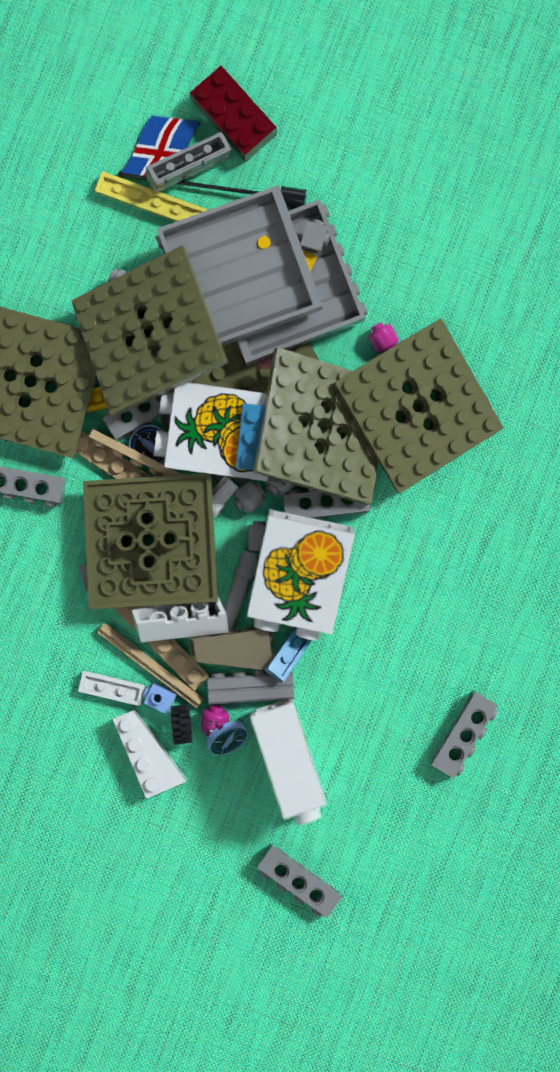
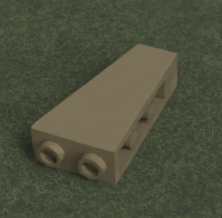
[189,627,274,670]

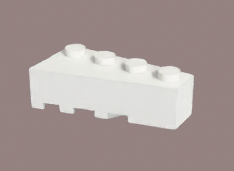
[132,597,229,642]
[113,709,187,799]

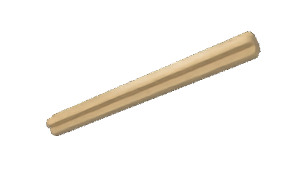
[97,624,203,708]

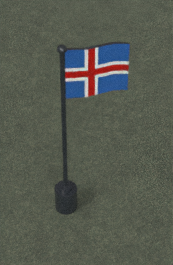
[117,115,307,209]

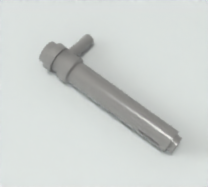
[224,550,259,631]

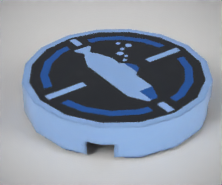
[129,425,165,467]
[207,721,248,755]

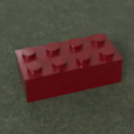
[189,65,277,162]

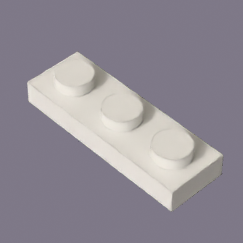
[78,670,146,706]

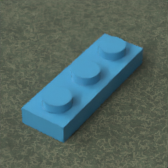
[236,403,264,470]
[265,627,312,683]

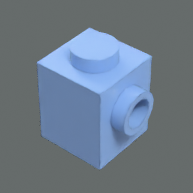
[143,683,177,714]

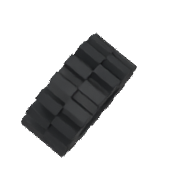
[170,704,192,745]

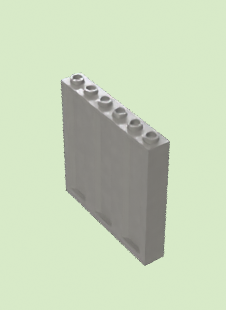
[155,185,322,346]
[237,199,367,366]

